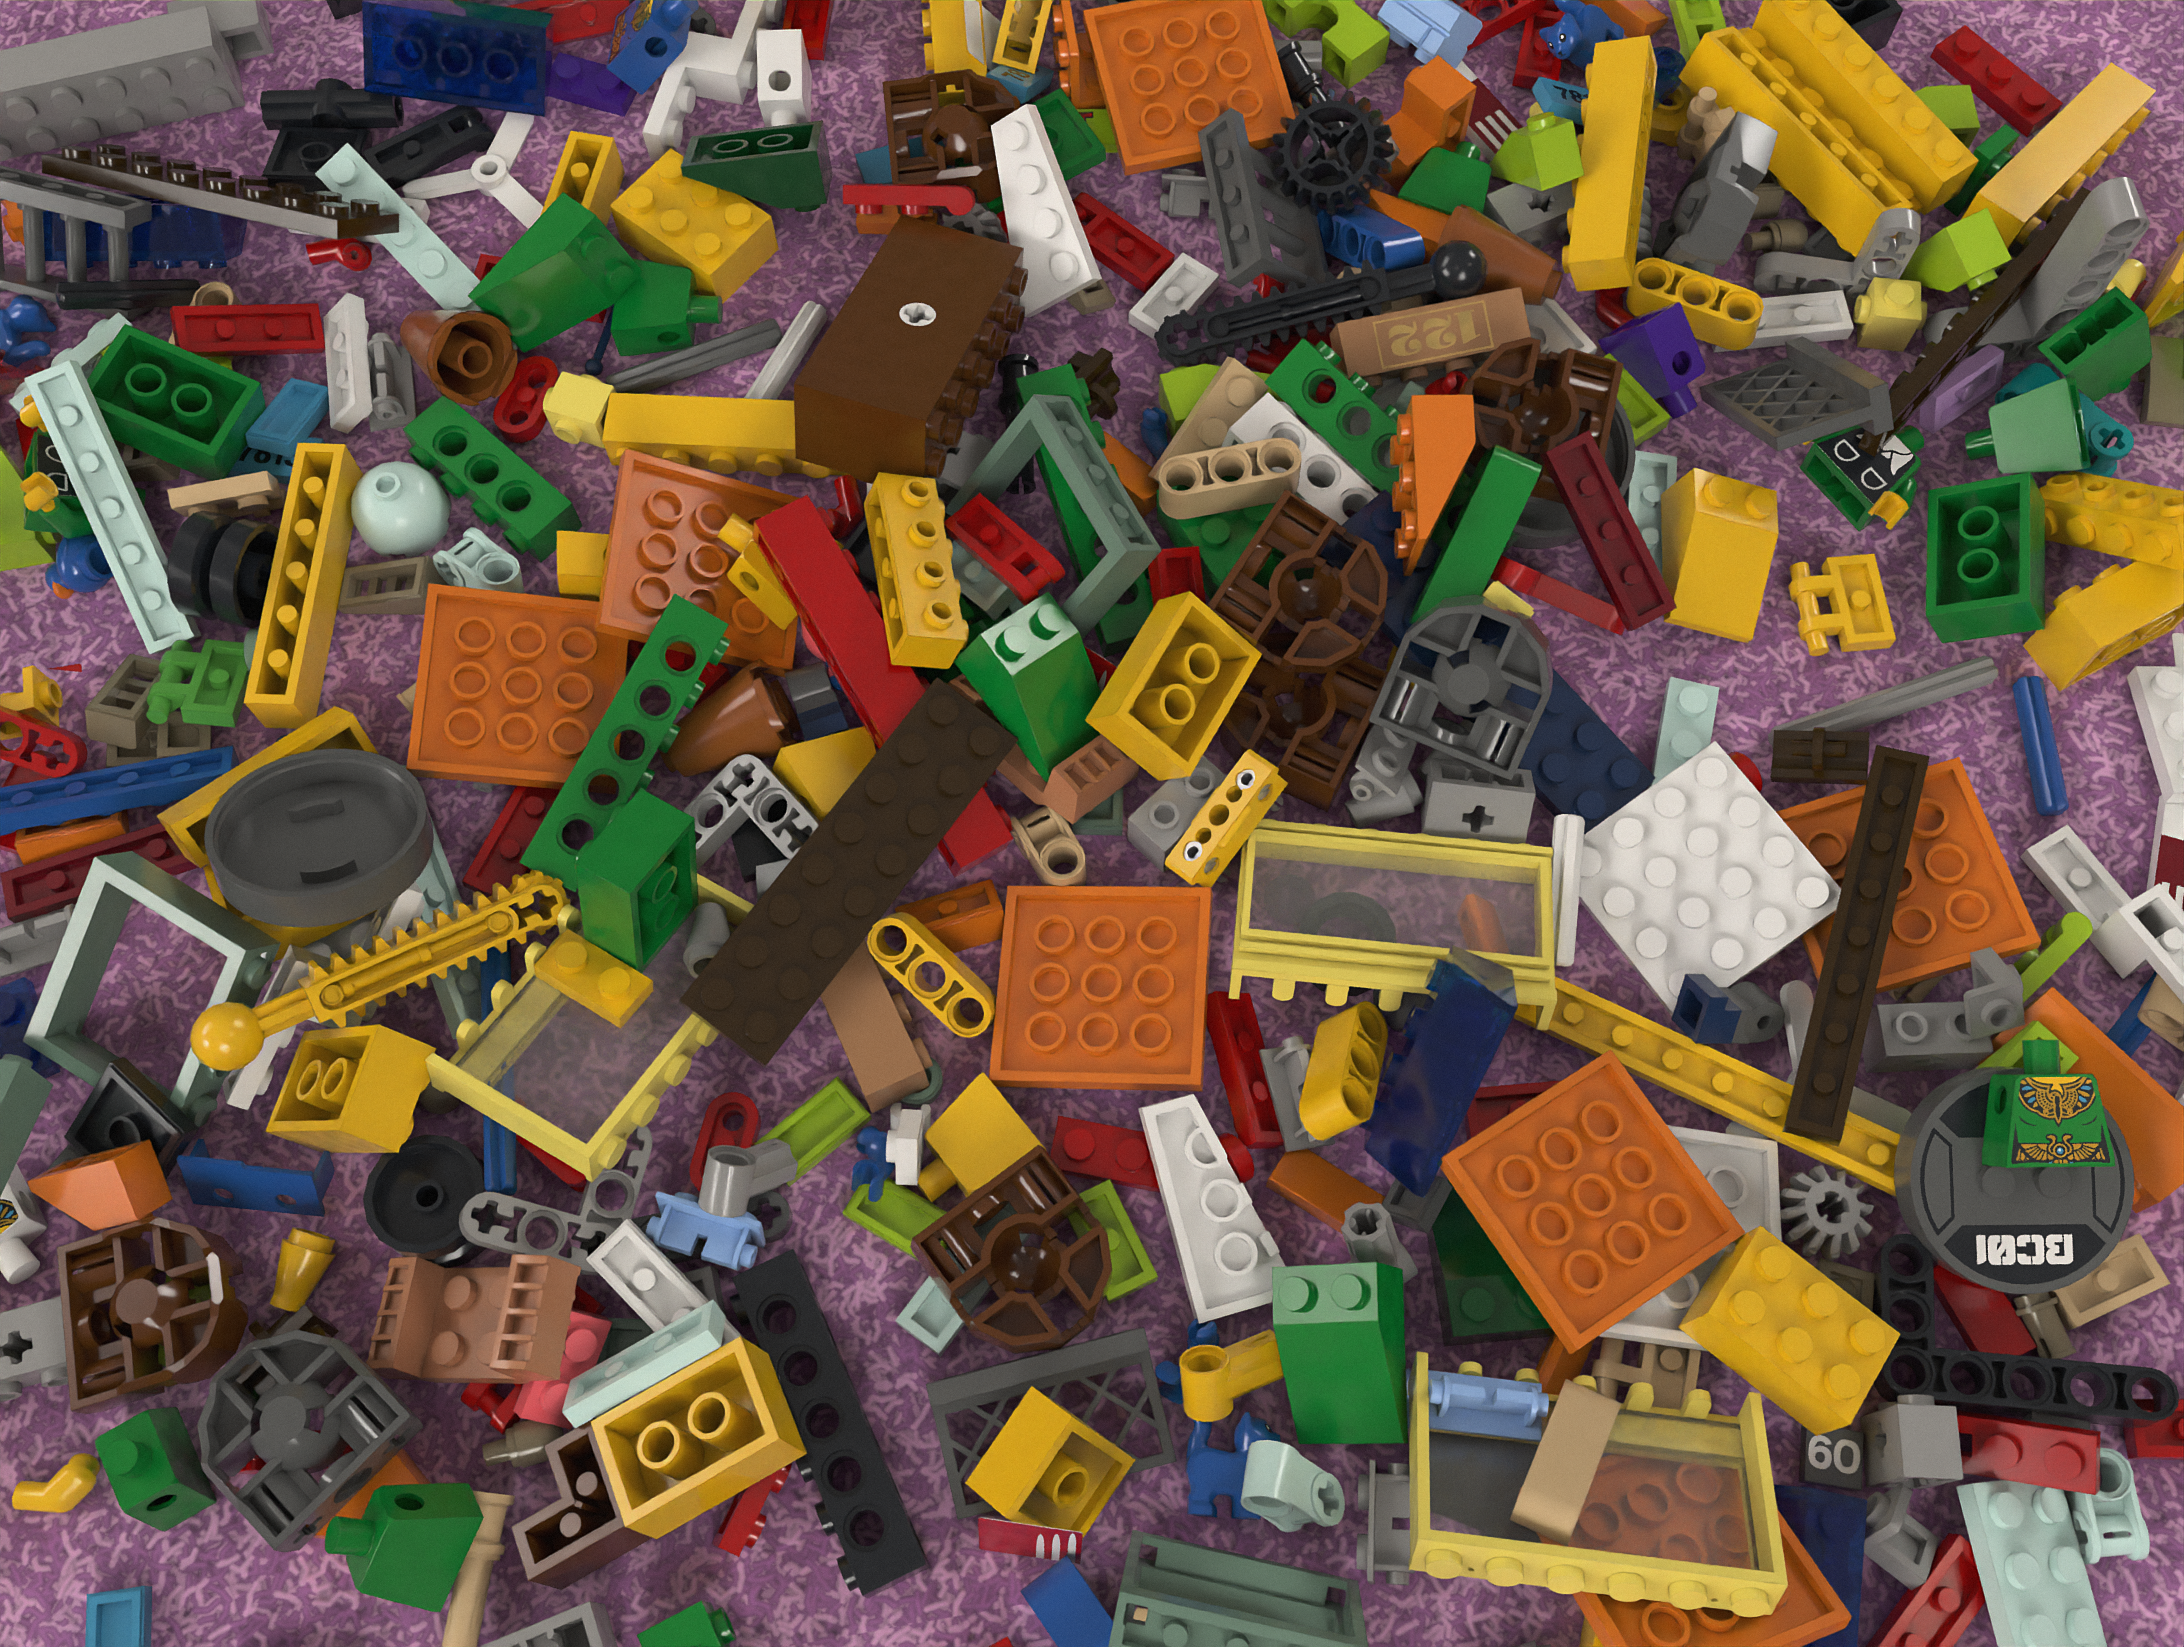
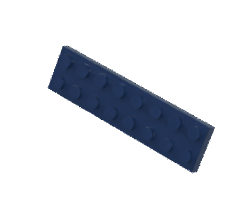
[1319,489,1656,834]

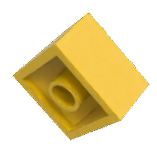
[965,1386,1135,1538]

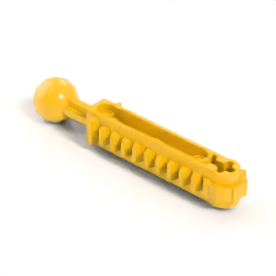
[190,869,570,1071]

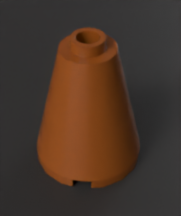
[1430,204,1563,306]
[400,310,518,406]
[659,659,804,777]

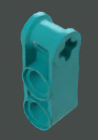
[1994,362,2134,478]

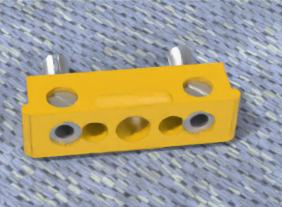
[1165,749,1288,887]

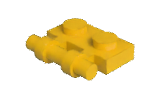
[1788,554,1896,656]

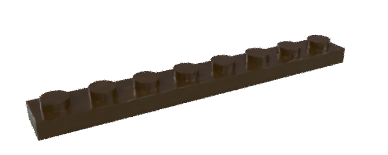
[1858,187,2091,457]
[1782,745,1930,1147]

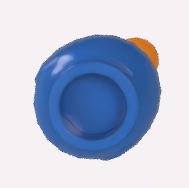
[45,534,114,599]

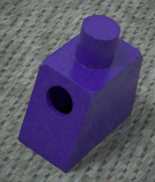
[1598,302,1706,419]

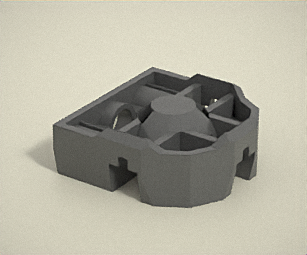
[1652,111,1778,277]
[1369,595,1553,781]
[197,1329,424,1552]

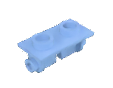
[645,1191,766,1271]
[1428,1370,1549,1442]

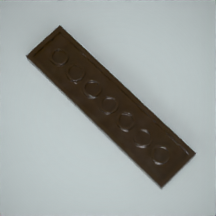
[41,144,399,240]
[679,677,1019,1068]

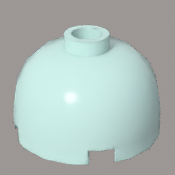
[351,461,451,557]

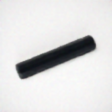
[55,279,201,310]

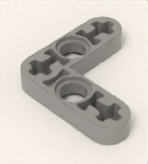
[1754,208,1921,307]
[683,754,821,871]
[459,1126,653,1275]

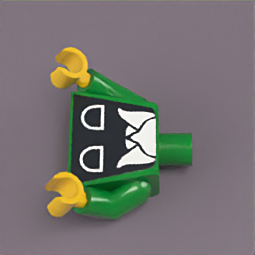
[20,394,146,539]
[1800,425,1924,532]

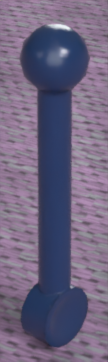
[585,304,614,376]

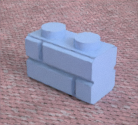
[1377,0,1483,68]

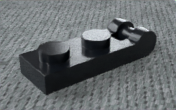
[362,102,496,190]

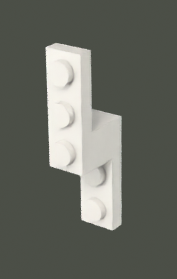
[642,0,782,162]
[2021,824,2184,1004]
[222,881,425,1110]

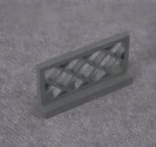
[1699,336,1894,451]
[926,1327,1177,1520]

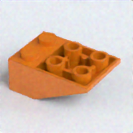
[1390,395,1476,576]

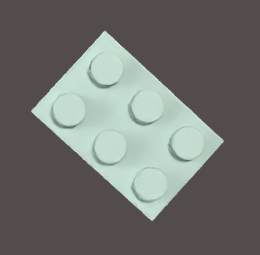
[1956,1480,2107,1647]

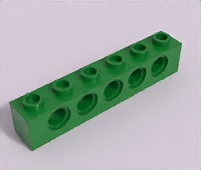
[1264,338,1520,555]
[1015,363,1153,658]
[519,594,731,892]

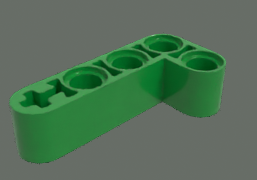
[1409,443,1542,624]

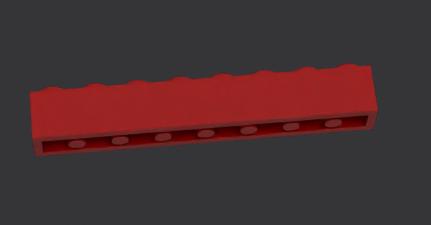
[752,494,1014,878]

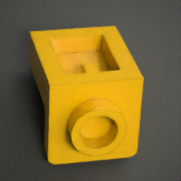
[0,665,63,741]

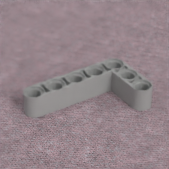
[1922,177,2150,363]

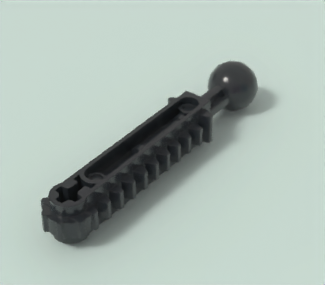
[1154,240,1488,368]

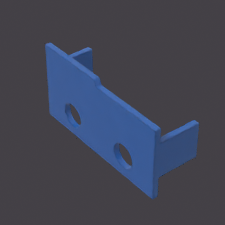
[176,1138,335,1217]

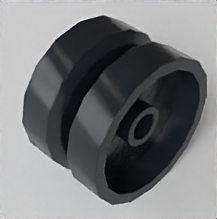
[167,510,279,629]
[363,1134,502,1268]

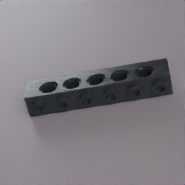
[730,1249,931,1598]

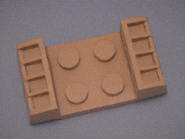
[947,674,1140,824]
[366,1254,581,1384]

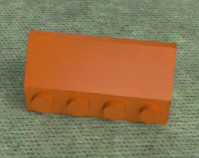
[1978,986,2184,1213]

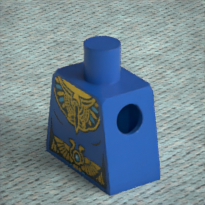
[606,0,699,95]

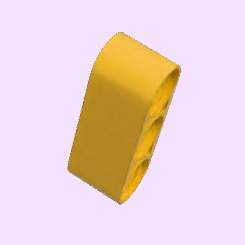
[1626,257,1764,351]
[867,912,997,1038]
[1299,1001,1388,1141]

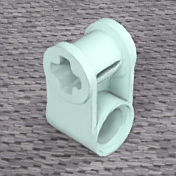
[433,527,525,594]
[1241,1440,1345,1533]
[2064,1448,2150,1565]

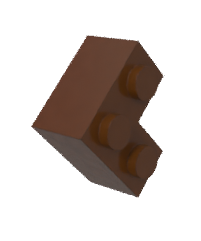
[511,1418,652,1590]

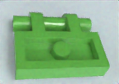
[146,639,250,728]

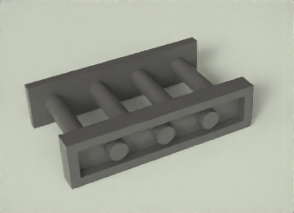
[1198,107,1329,289]
[0,165,154,322]

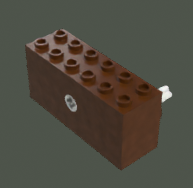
[794,215,1028,495]

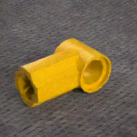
[1179,1329,1284,1422]

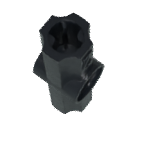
[260,78,404,130]

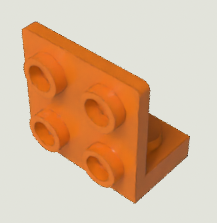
[1051,0,1106,109]

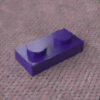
[542,52,637,117]

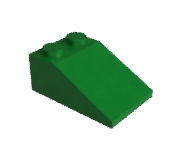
[468,192,643,353]
[954,592,1101,783]
[1272,1262,1408,1444]

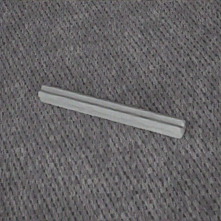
[1768,656,1999,749]

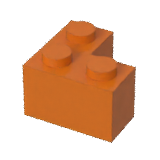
[1378,55,1477,192]

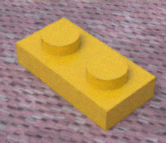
[534,928,654,1029]

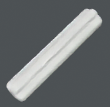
[744,301,827,400]
[1551,814,1585,967]

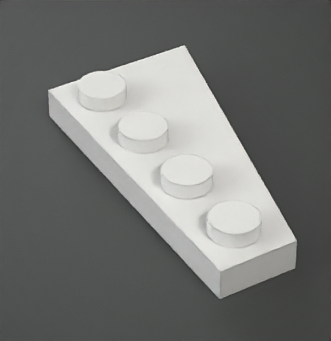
[991,104,1102,317]
[1138,1094,1285,1324]

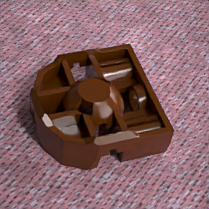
[882,69,1020,214]
[1459,337,1624,504]
[1207,489,1388,674]
[1219,633,1389,812]
[910,1145,1112,1354]
[57,1216,249,1414]

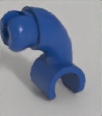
[1140,407,1169,461]
[851,1126,895,1202]
[1155,1318,1220,1404]

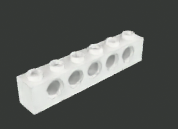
[1221,392,1378,525]

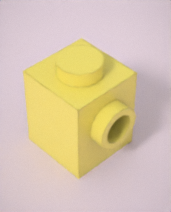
[1853,277,1927,352]
[543,371,616,448]

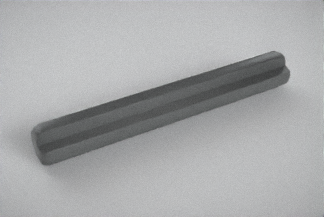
[606,318,783,394]

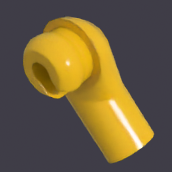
[12,1453,100,1513]

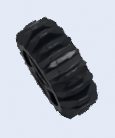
[1270,88,1395,217]

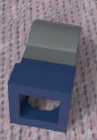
[784,661,849,741]
[1671,974,1785,1044]

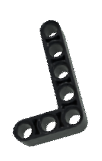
[1871,1234,2179,1428]

